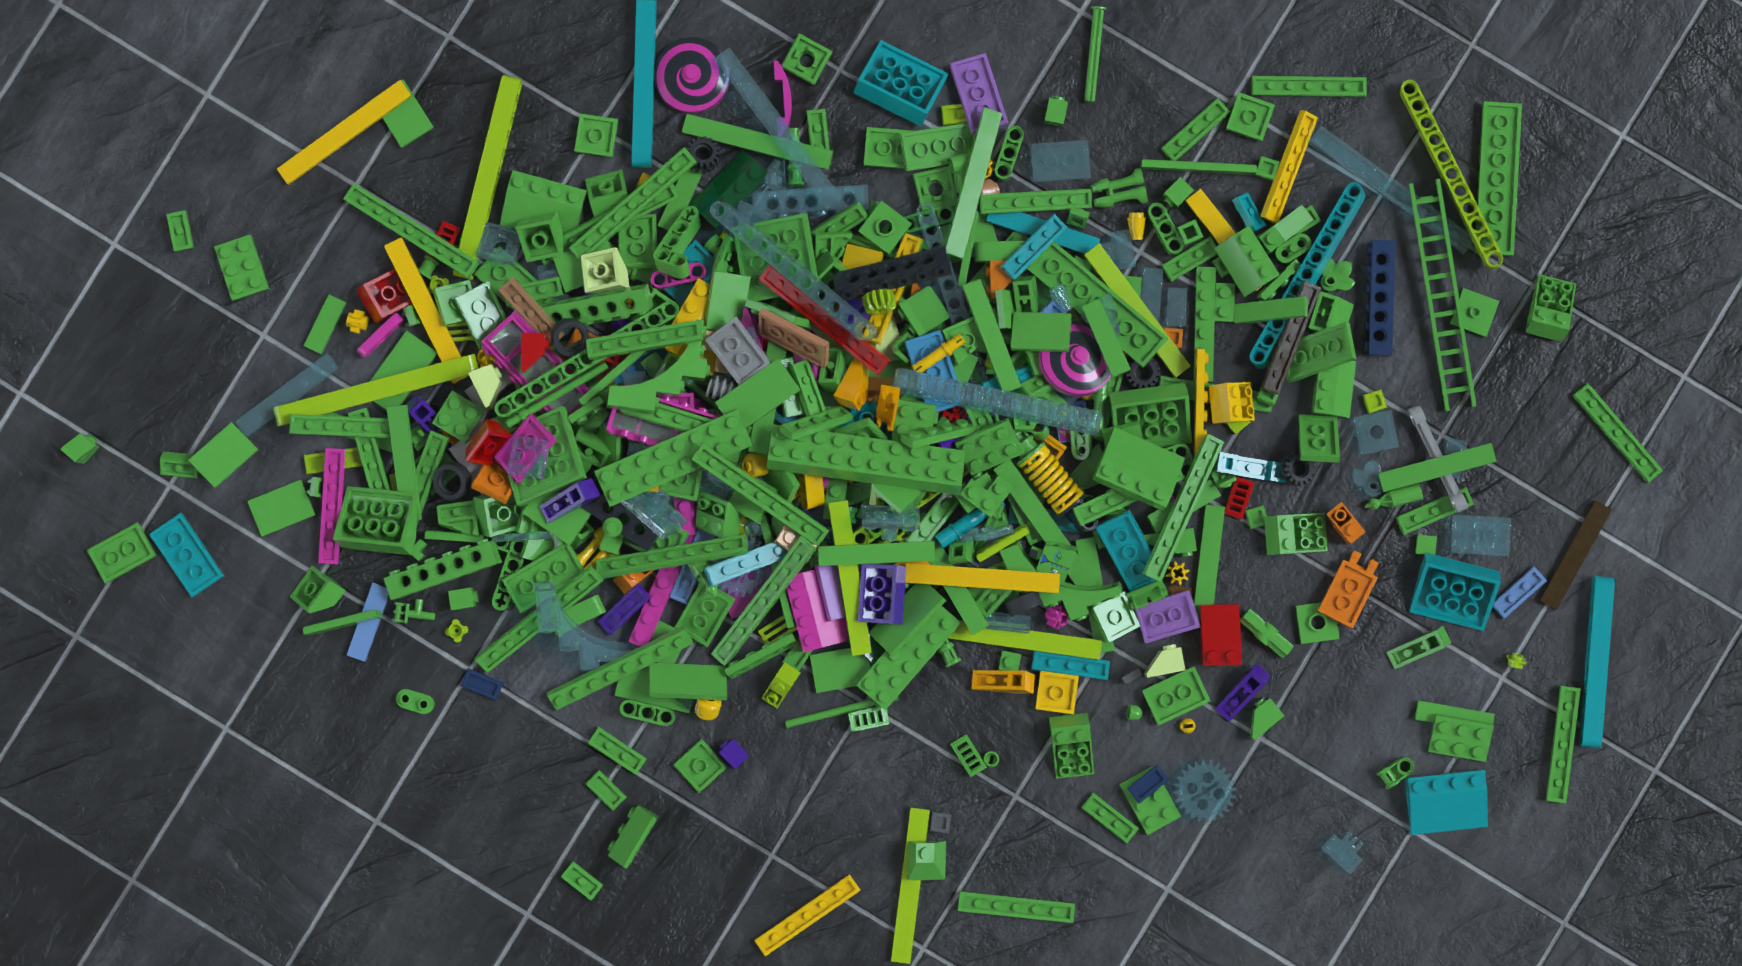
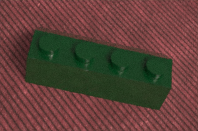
[689,150,770,231]

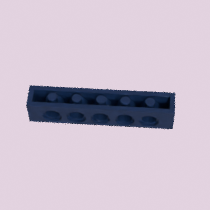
[1363,240,1396,357]

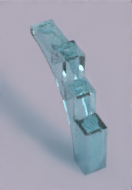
[534,581,637,671]

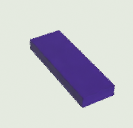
[597,583,651,636]

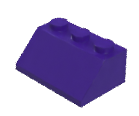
[858,564,906,625]

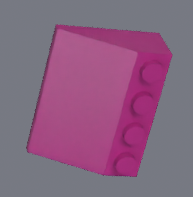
[787,569,849,652]

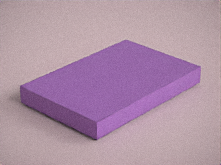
[815,564,846,621]
[1135,590,1201,644]

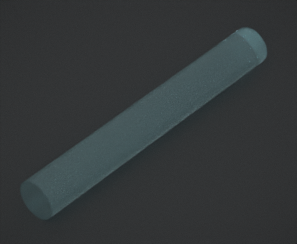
[493,531,550,542]

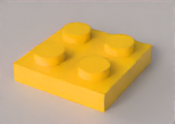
[1035,671,1079,714]

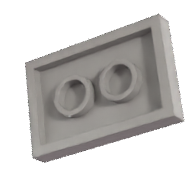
[705,316,772,385]

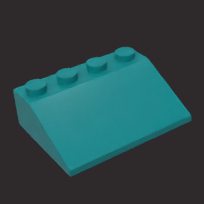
[854,40,949,127]
[1409,552,1501,631]
[1404,769,1488,835]

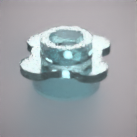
[744,519,763,537]

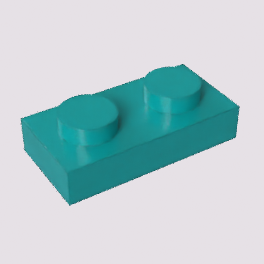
[1232,192,1266,232]

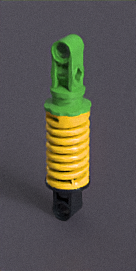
[991,408,1098,533]

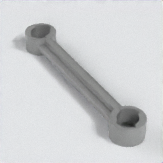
[1407,405,1468,513]

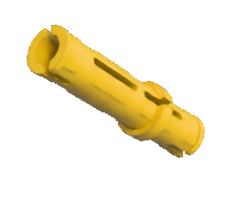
[912,333,966,376]

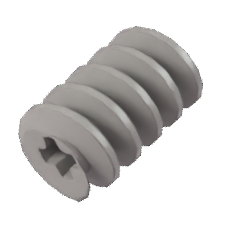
[705,375,739,400]

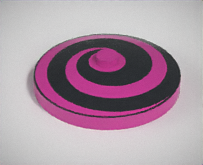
[654,37,730,114]
[1039,321,1112,397]

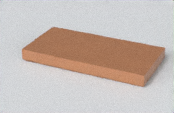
[759,308,829,368]

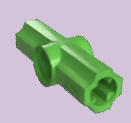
[1240,608,1294,659]

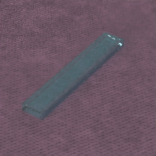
[235,353,340,437]

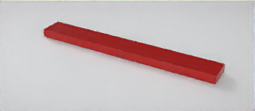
[759,263,890,376]

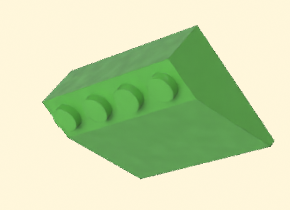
[499,170,588,233]
[1109,383,1192,447]
[1092,427,1185,511]
[333,486,418,555]

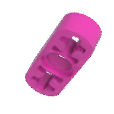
[357,313,404,358]

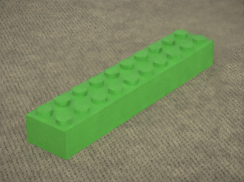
[767,424,966,495]

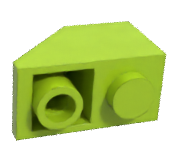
[761,662,801,709]

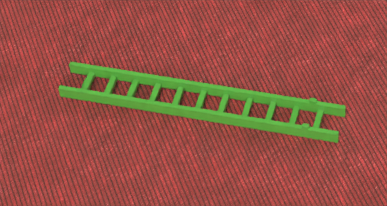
[1408,179,1476,411]

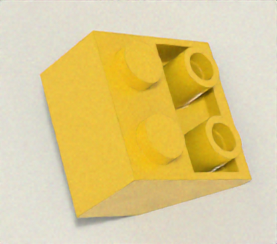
[1209,382,1255,424]

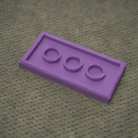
[949,53,1008,135]

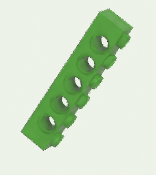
[538,284,653,329]
[384,539,502,600]

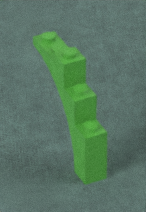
[606,319,710,414]
[1000,540,1122,621]

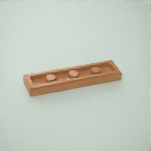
[498,277,565,347]

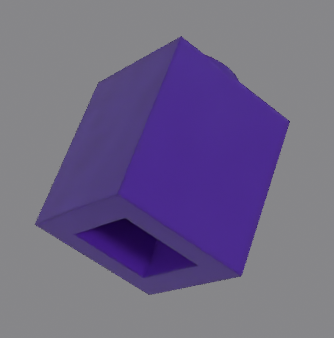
[719,739,749,769]

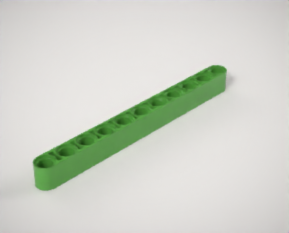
[495,301,679,419]

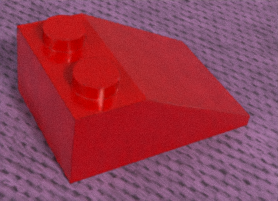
[357,269,413,324]
[1200,604,1242,666]

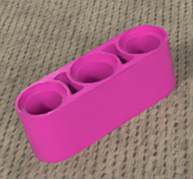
[651,263,706,290]

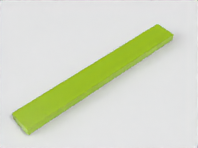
[1083,243,1190,378]
[828,500,872,656]
[948,620,1102,660]
[891,807,930,964]

